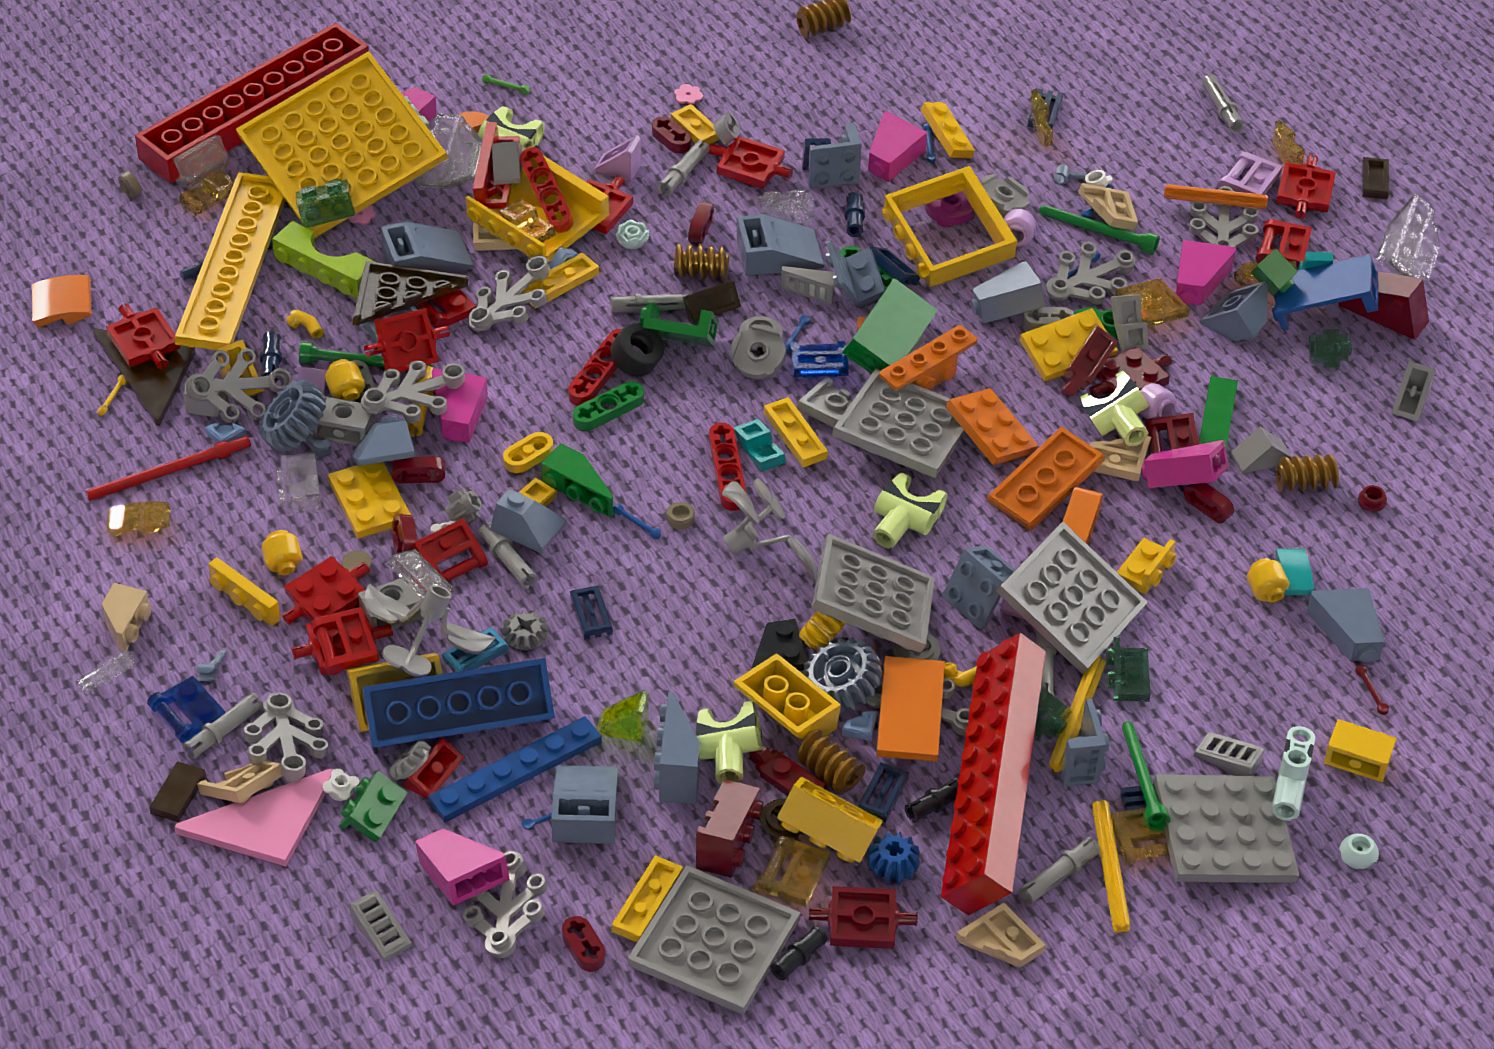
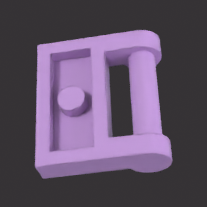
[1217,152,1283,195]

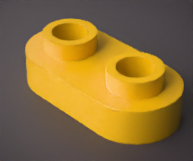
[503,432,553,473]

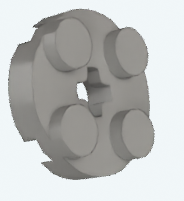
[981,174,1030,219]
[731,325,786,379]

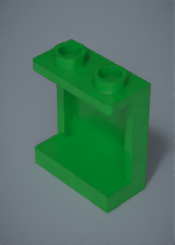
[640,301,719,347]

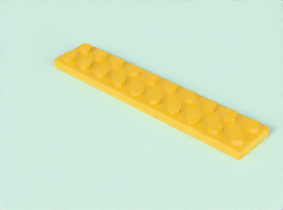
[175,172,285,350]

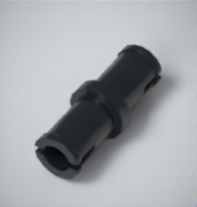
[904,778,958,823]
[770,926,827,981]

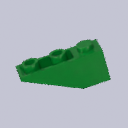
[541,443,614,517]

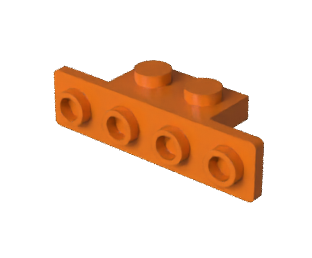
[879,325,978,391]

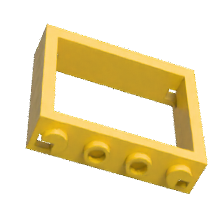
[882,166,1017,287]

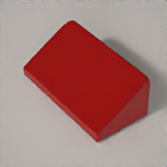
[400,737,465,799]

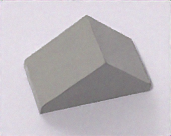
[492,141,522,185]
[1391,361,1436,422]
[1230,427,1292,474]

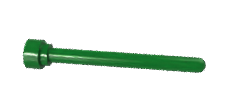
[1039,205,1160,255]
[299,342,432,368]
[1122,721,1171,831]

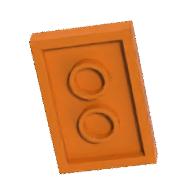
[945,388,1039,466]

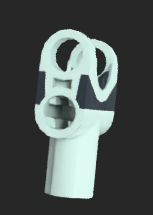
[1272,726,1315,821]

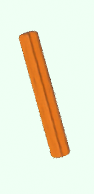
[1164,184,1268,209]

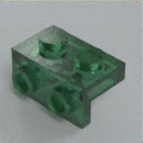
[296,179,355,228]
[1106,637,1150,702]

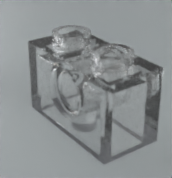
[276,452,322,516]

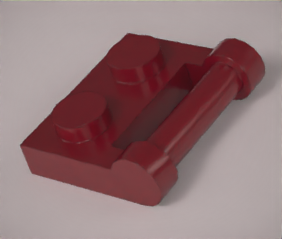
[1144,413,1199,454]

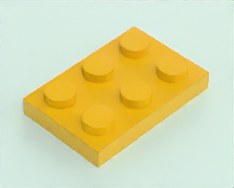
[1019,308,1118,382]
[328,462,411,539]

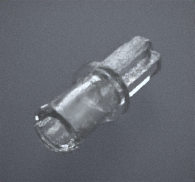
[75,651,134,697]

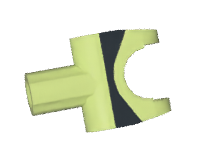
[475,106,545,163]
[1080,371,1150,446]
[873,473,947,549]
[696,700,762,784]

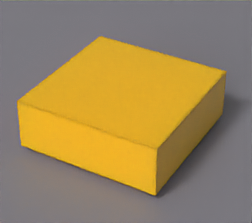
[519,477,557,507]

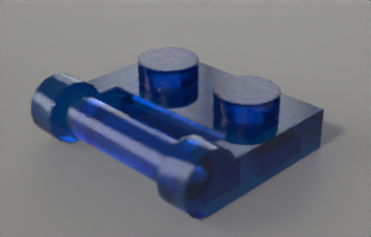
[790,341,849,378]
[147,676,226,743]

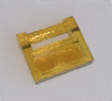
[1111,808,1169,865]
[753,837,830,907]

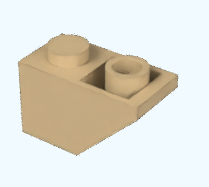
[102,583,152,652]

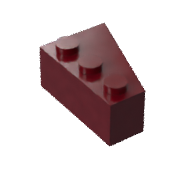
[1338,272,1429,340]
[696,779,764,878]

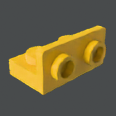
[1117,537,1177,594]

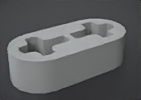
[714,112,741,144]
[1023,307,1074,331]

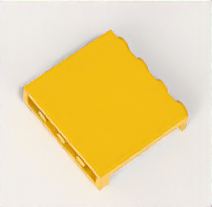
[465,156,609,263]

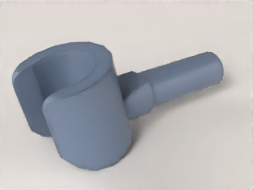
[1053,164,1087,185]
[306,435,331,458]
[197,649,227,682]

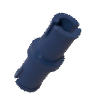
[844,191,865,237]
[260,331,282,383]

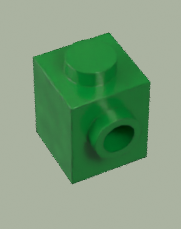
[1251,249,1298,296]

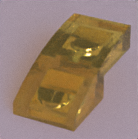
[1031,88,1053,148]
[1272,120,1305,165]
[179,171,235,216]
[500,199,556,243]
[107,501,170,536]

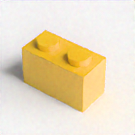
[1324,719,1397,782]

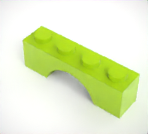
[272,221,375,298]

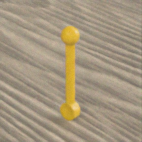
[96,374,126,416]

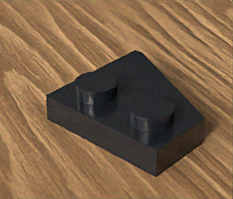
[751,619,808,671]

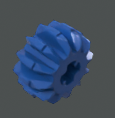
[867,831,920,885]

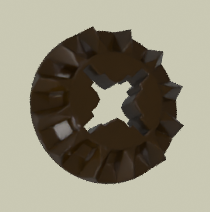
[760,798,805,842]

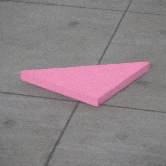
[174,769,334,867]

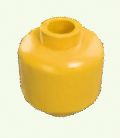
[325,359,365,401]
[261,530,303,575]
[1246,558,1290,603]

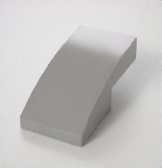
[1111,294,1149,352]

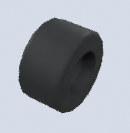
[610,323,665,377]

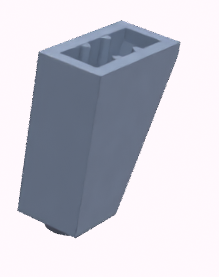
[970,261,1045,323]
[1307,588,1384,662]

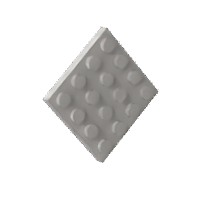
[832,369,965,478]
[996,521,1148,674]
[812,533,935,653]
[1153,774,1300,883]
[628,865,800,1015]

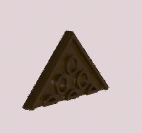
[353,261,469,326]
[93,328,196,426]

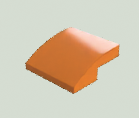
[32,275,92,327]

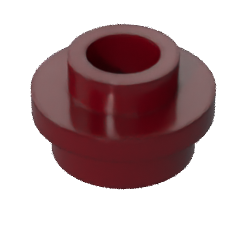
[1358,485,1387,512]

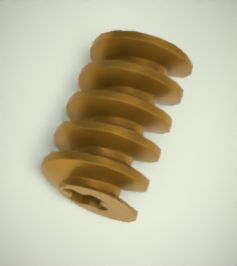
[796,0,851,38]
[674,244,729,281]
[1276,454,1339,493]
[797,729,866,794]

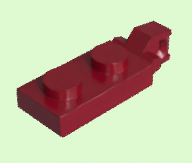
[1060,325,1119,397]
[748,745,827,796]

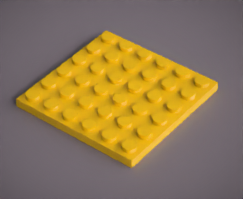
[236,51,449,238]

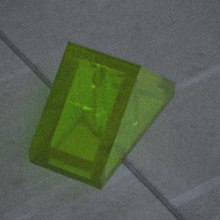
[597,690,649,742]

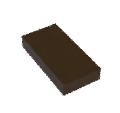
[1362,157,1389,199]
[682,281,741,323]
[149,761,206,822]

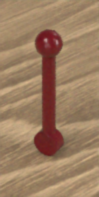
[1355,665,1389,715]

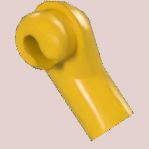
[286,310,324,339]
[944,662,977,687]

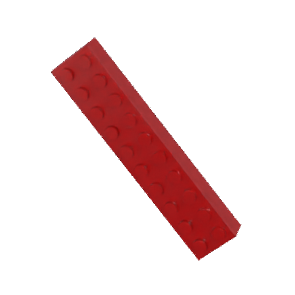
[135,22,369,184]
[941,633,1046,915]

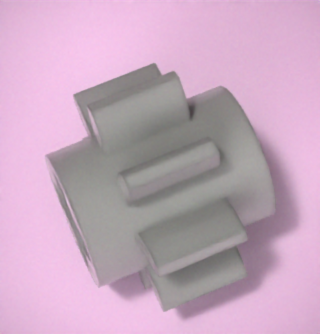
[446,488,482,524]

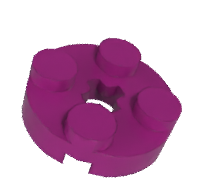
[925,192,976,227]

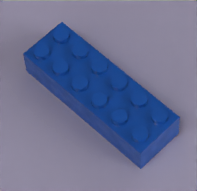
[362,658,555,748]

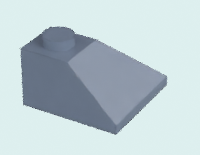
[1199,281,1268,342]
[351,415,415,466]
[490,489,567,553]

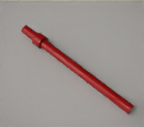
[85,436,251,501]

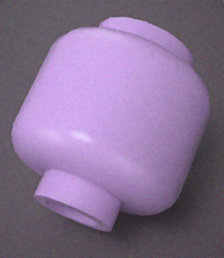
[1004,209,1036,248]
[1139,383,1176,419]

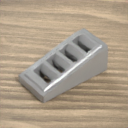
[781,266,836,304]
[1194,732,1265,776]
[350,890,412,962]

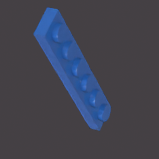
[428,716,602,823]

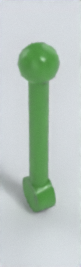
[482,74,530,95]

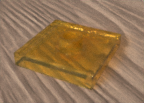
[1115,278,1190,327]

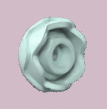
[616,220,649,249]
[1339,834,1379,869]

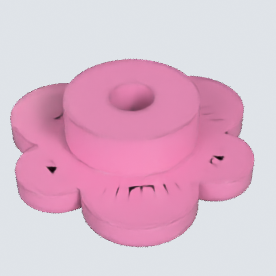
[674,84,703,105]
[349,205,376,225]

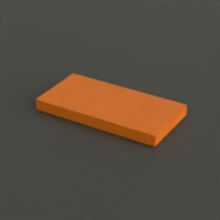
[987,426,1105,531]
[876,656,945,762]

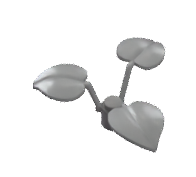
[722,478,818,585]
[363,583,496,677]

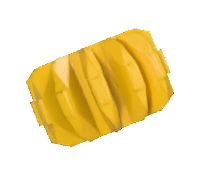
[799,611,846,652]

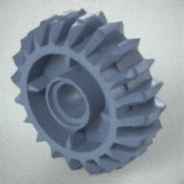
[259,379,326,452]
[802,637,883,713]

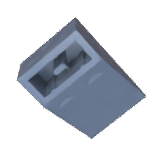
[737,214,824,276]
[381,221,474,273]
[654,692,700,804]
[551,765,618,844]

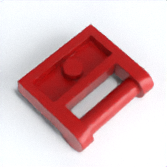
[1255,219,1312,269]
[417,289,476,328]
[412,518,488,587]
[311,607,379,675]

